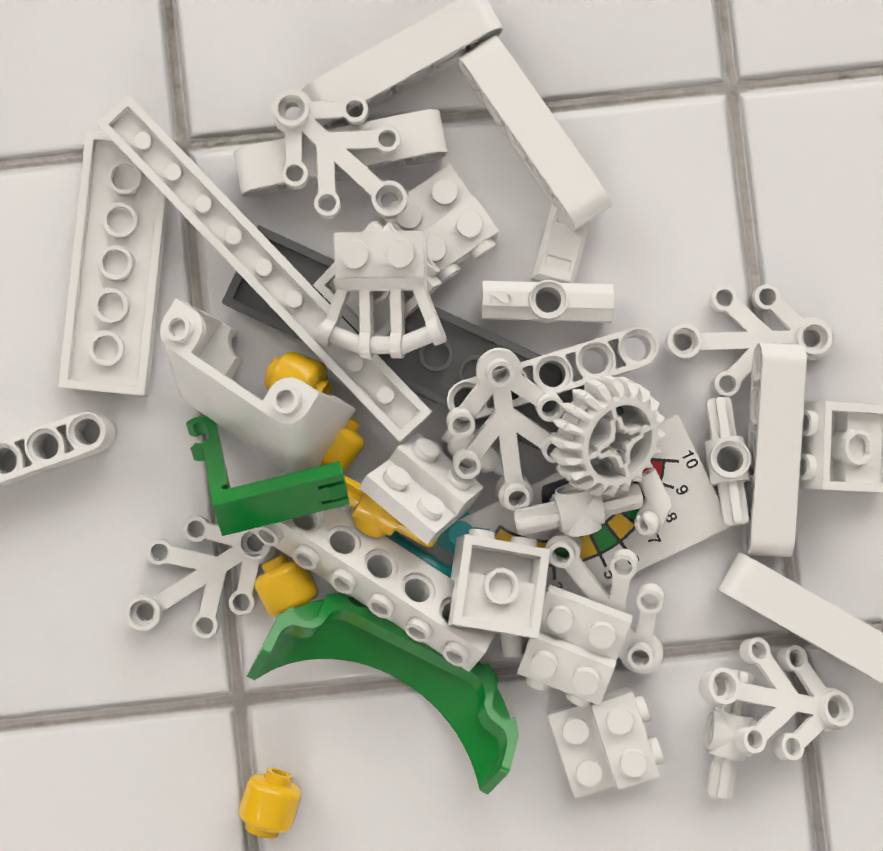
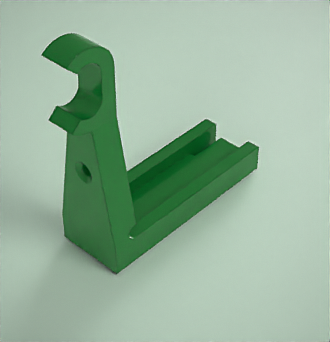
[186,416,350,536]

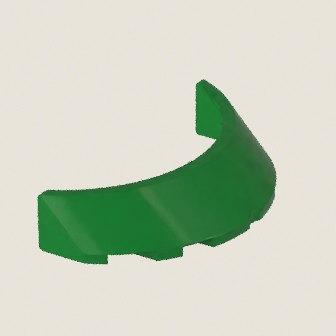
[246,592,519,795]

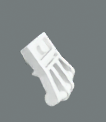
[317,230,447,359]

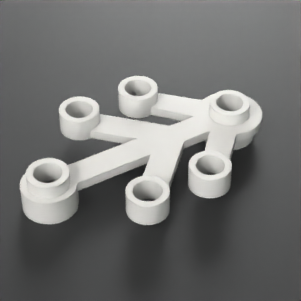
[270,89,408,219]
[665,284,834,397]
[446,348,564,511]
[125,516,277,639]
[545,530,665,674]
[699,637,854,761]

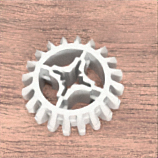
[549,375,666,497]

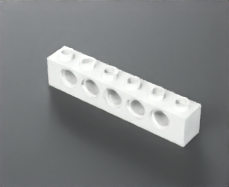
[249,472,496,672]

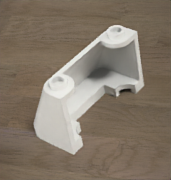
[160,298,356,473]

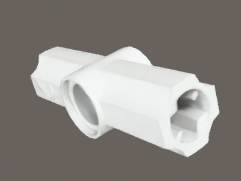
[481,280,614,324]

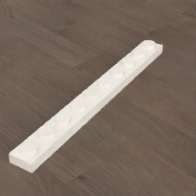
[96,94,432,443]

